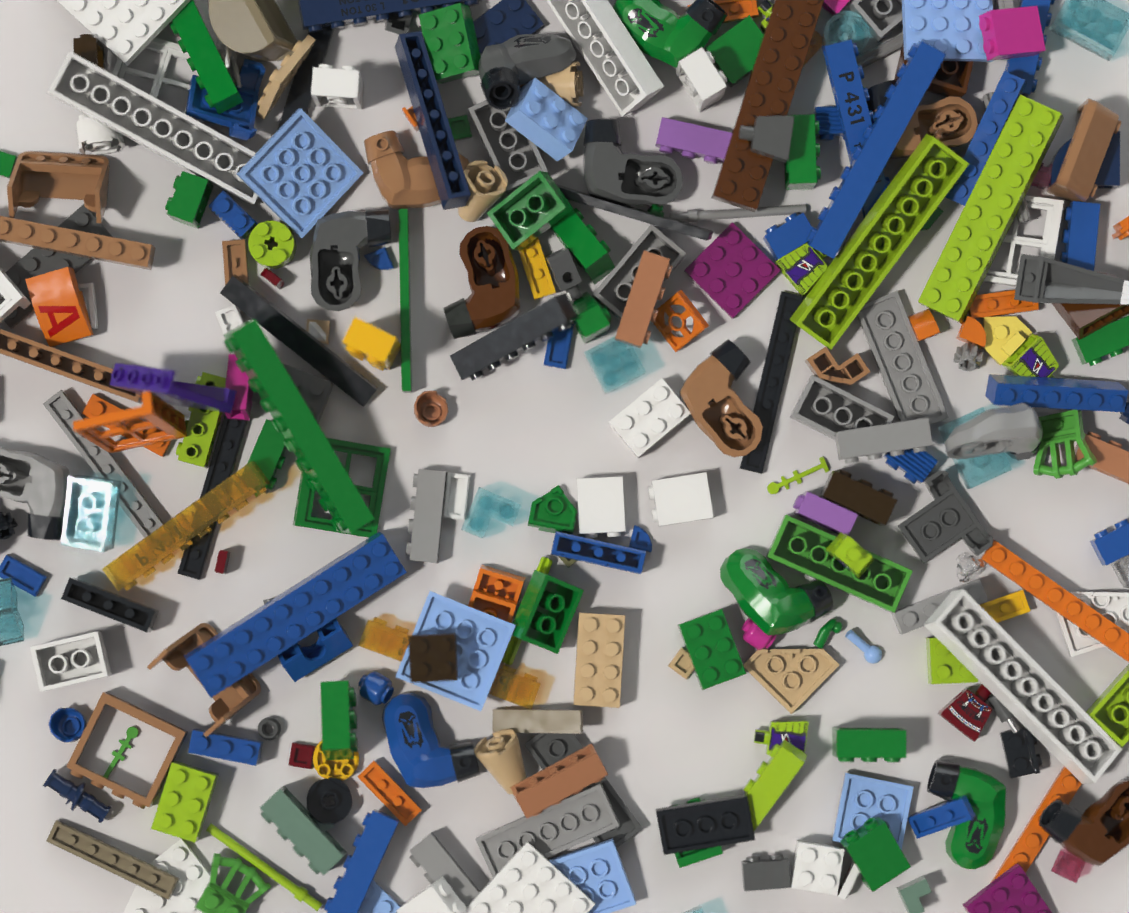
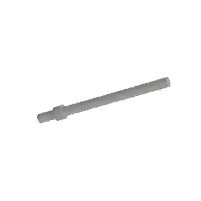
[669,204,806,224]

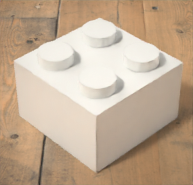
[790,840,844,895]

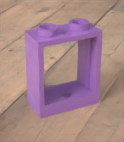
[793,492,858,536]

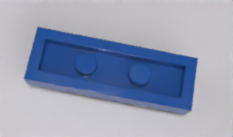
[908,795,976,839]

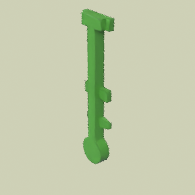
[104,727,139,778]

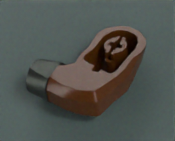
[443,226,521,339]

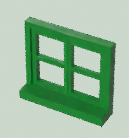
[293,438,391,538]

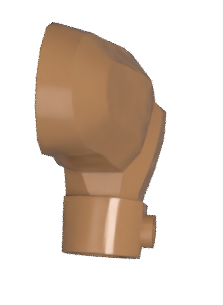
[364,131,470,209]

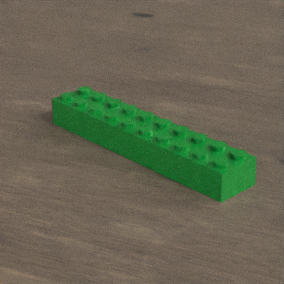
[224,319,374,534]

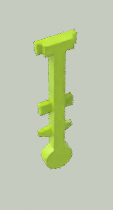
[767,457,830,494]

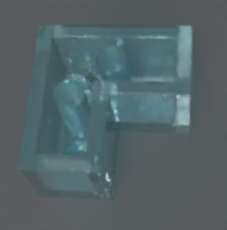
[461,487,522,539]
[0,578,24,646]

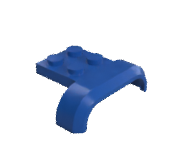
[185,58,266,141]

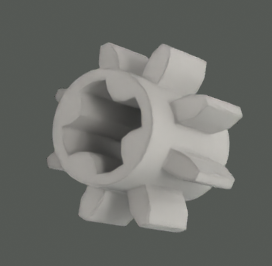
[954,343,983,371]

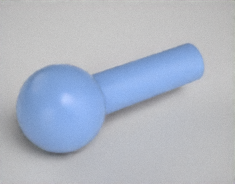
[845,630,882,664]

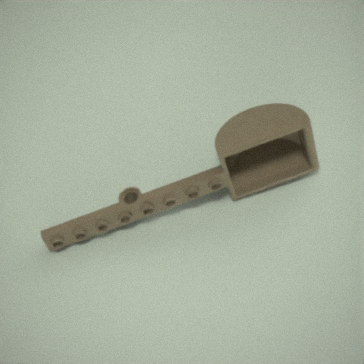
[208,0,297,61]

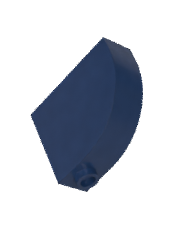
[1048,131,1120,189]

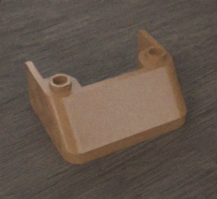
[1047,98,1122,202]
[7,151,109,223]
[147,623,261,737]

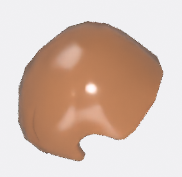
[414,390,449,427]

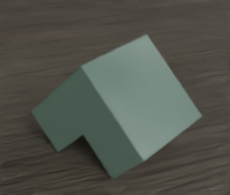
[897,876,932,913]

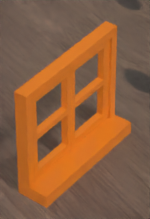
[73,391,187,453]

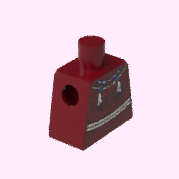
[937,684,993,742]

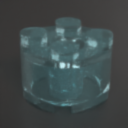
[822,11,870,55]

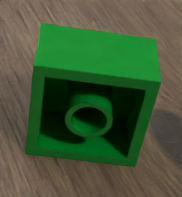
[165,171,214,229]

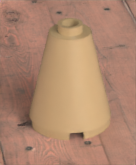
[520,61,584,107]
[458,161,508,222]
[474,729,527,794]

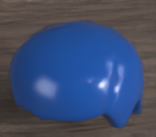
[49,708,86,743]

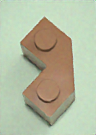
[805,347,870,386]

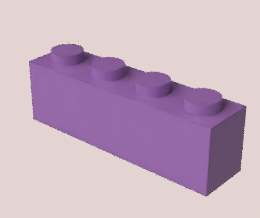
[655,117,732,164]

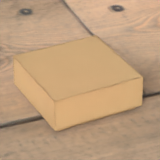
[668,648,694,680]

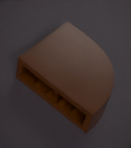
[1052,272,1129,340]

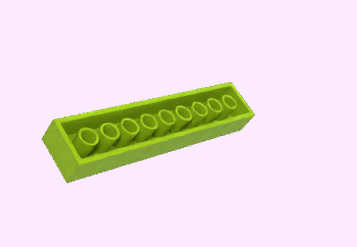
[918,95,1064,324]
[790,134,969,350]

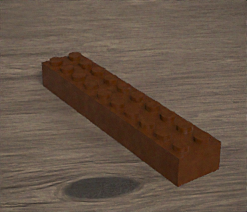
[711,0,824,212]

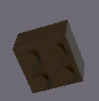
[408,633,458,683]

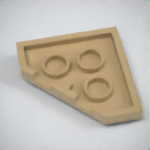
[256,35,316,120]
[743,649,839,714]

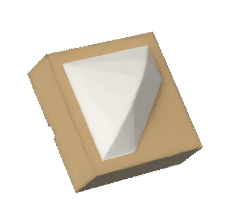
[306,319,330,344]

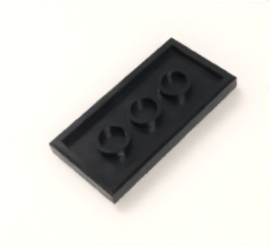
[656,794,755,855]

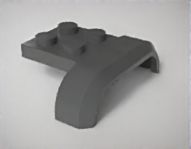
[898,470,993,563]

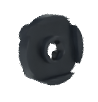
[306,778,352,825]

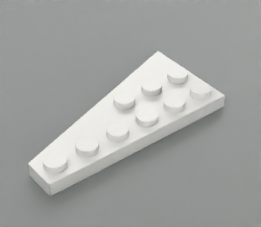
[1055,592,1129,657]

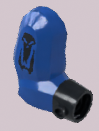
[382,693,480,788]

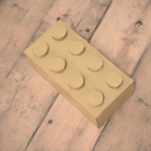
[574,613,625,708]

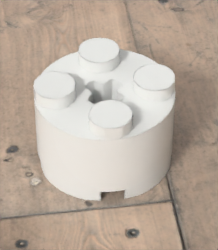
[76,114,125,155]

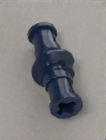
[43,769,112,823]

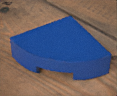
[364,247,394,270]
[629,525,652,553]

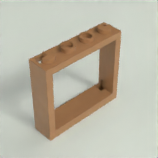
[66,692,188,809]

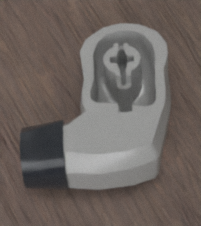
[945,403,1043,460]
[0,447,71,540]

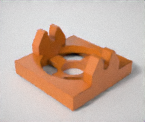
[653,289,709,352]

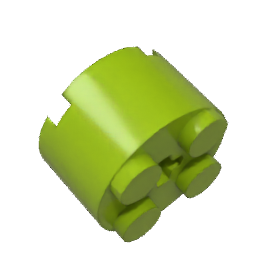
[248,221,297,269]

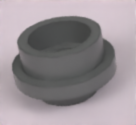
[258,717,281,740]

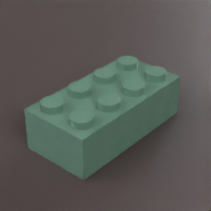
[260,786,347,876]

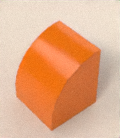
[908,309,940,342]
[956,316,986,349]

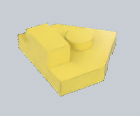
[983,316,1032,365]

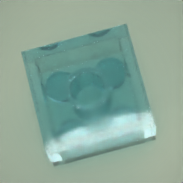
[584,336,646,395]

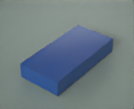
[544,324,574,369]
[0,554,47,597]

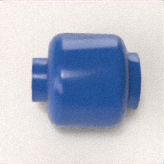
[358,671,394,705]

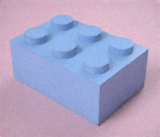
[505,78,588,161]

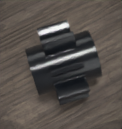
[0,512,18,540]

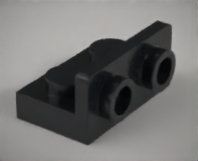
[1000,727,1042,778]

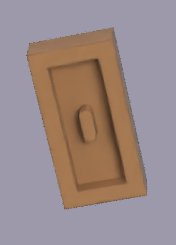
[222,239,249,285]

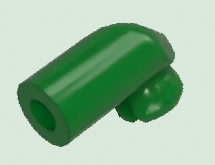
[813,618,843,648]

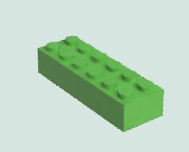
[766,515,913,613]

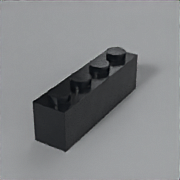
[61,577,159,632]

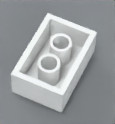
[676,48,727,112]
[311,64,364,110]
[609,378,691,458]
[30,631,112,692]

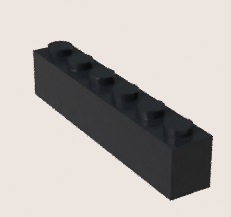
[450,293,578,381]

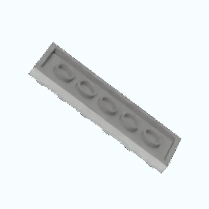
[857,291,949,425]
[475,783,620,877]

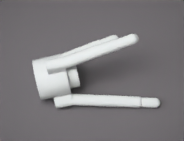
[216,40,241,88]

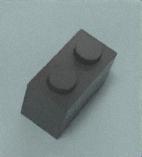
[741,854,791,891]

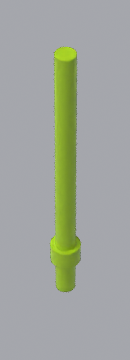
[206,823,322,911]

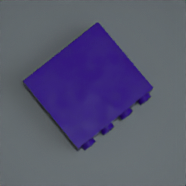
[110,363,237,413]

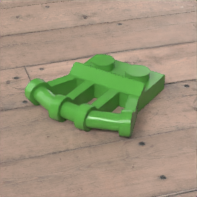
[1033,410,1097,479]
[194,853,272,913]

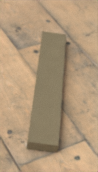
[46,820,180,900]

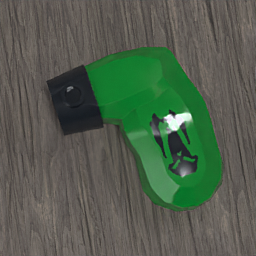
[613,0,728,68]
[720,548,833,635]
[927,760,1006,869]

